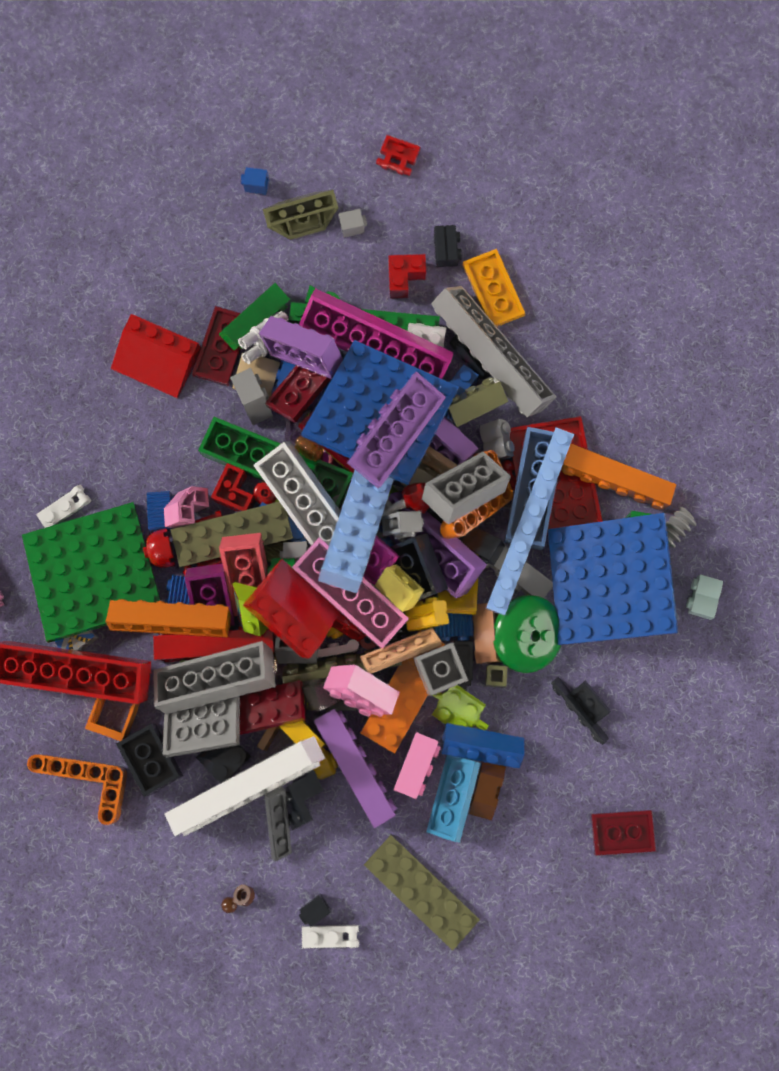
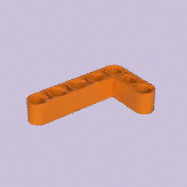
[440,450,513,539]
[27,754,127,825]

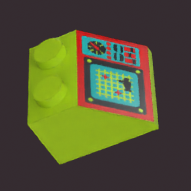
[232,582,268,636]

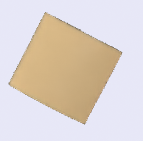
[232,353,280,398]

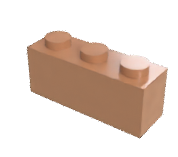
[472,603,501,664]

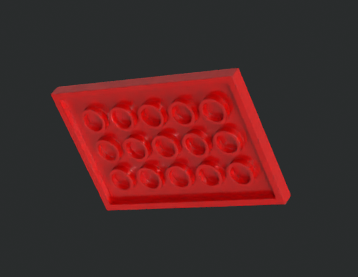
[510,416,602,537]

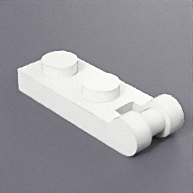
[36,485,92,528]
[317,640,359,659]
[302,925,359,948]

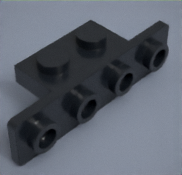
[551,677,611,745]

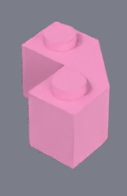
[164,486,209,528]

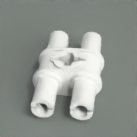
[238,311,288,364]

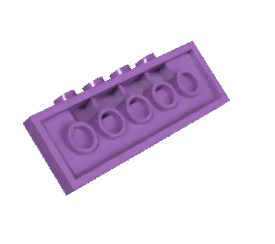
[347,372,446,488]

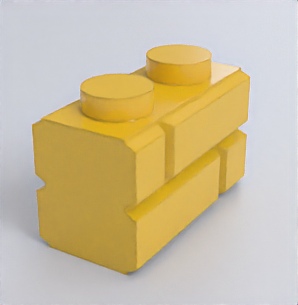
[404,597,449,631]

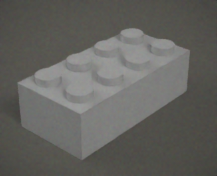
[422,451,510,525]

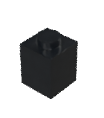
[299,893,332,927]

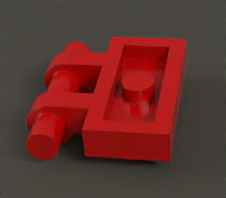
[376,135,420,176]

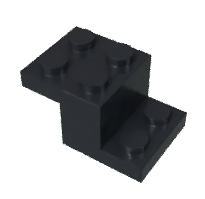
[284,770,324,830]

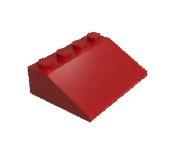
[111,314,201,399]
[243,559,340,659]

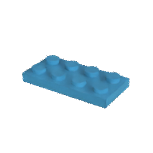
[426,755,481,843]

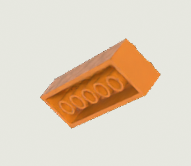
[361,630,445,753]

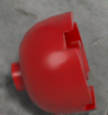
[143,528,175,568]

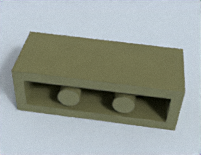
[447,377,508,427]

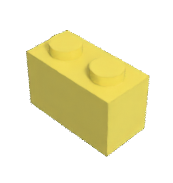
[375,564,425,612]

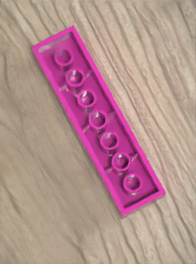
[299,288,453,379]

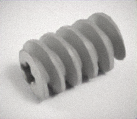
[666,507,697,548]

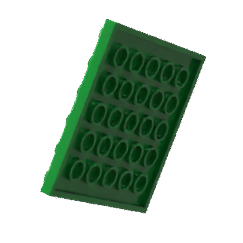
[22,502,161,643]

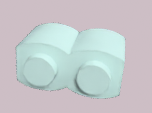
[686,575,723,620]

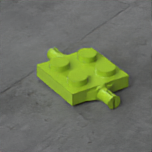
[432,685,489,730]

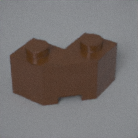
[469,762,506,821]

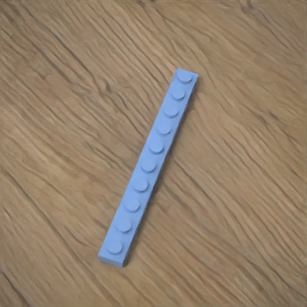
[486,428,574,615]

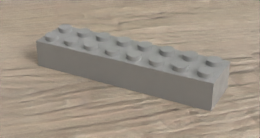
[431,286,557,417]

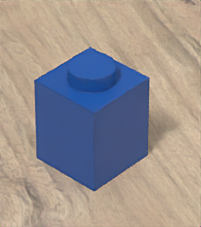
[241,167,269,195]

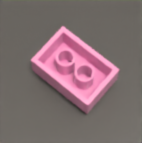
[323,665,400,716]
[394,732,441,799]

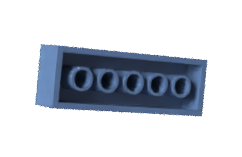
[504,427,557,550]

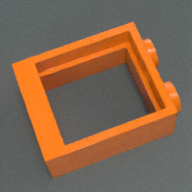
[85,698,140,741]

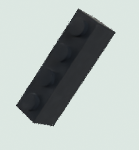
[432,511,505,566]

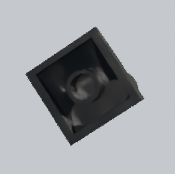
[196,744,252,783]

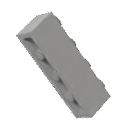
[486,546,553,598]

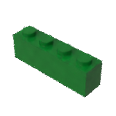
[219,283,290,351]

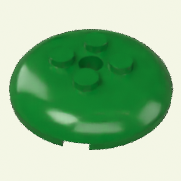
[493,595,561,673]

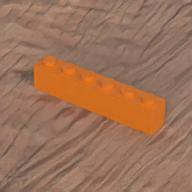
[561,444,677,510]
[106,599,231,637]

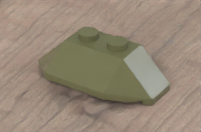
[262,189,338,240]

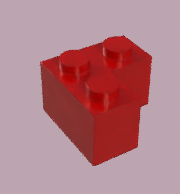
[388,254,426,299]
[211,463,256,512]

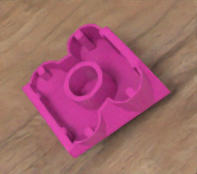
[363,535,399,585]

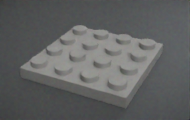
[163,696,240,757]

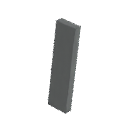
[264,786,292,862]

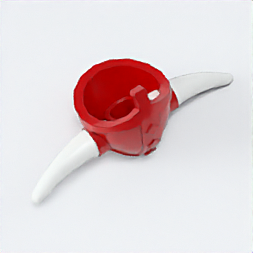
[382,482,429,516]

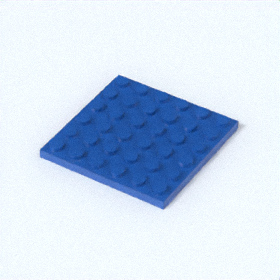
[301,340,459,485]
[548,513,678,645]

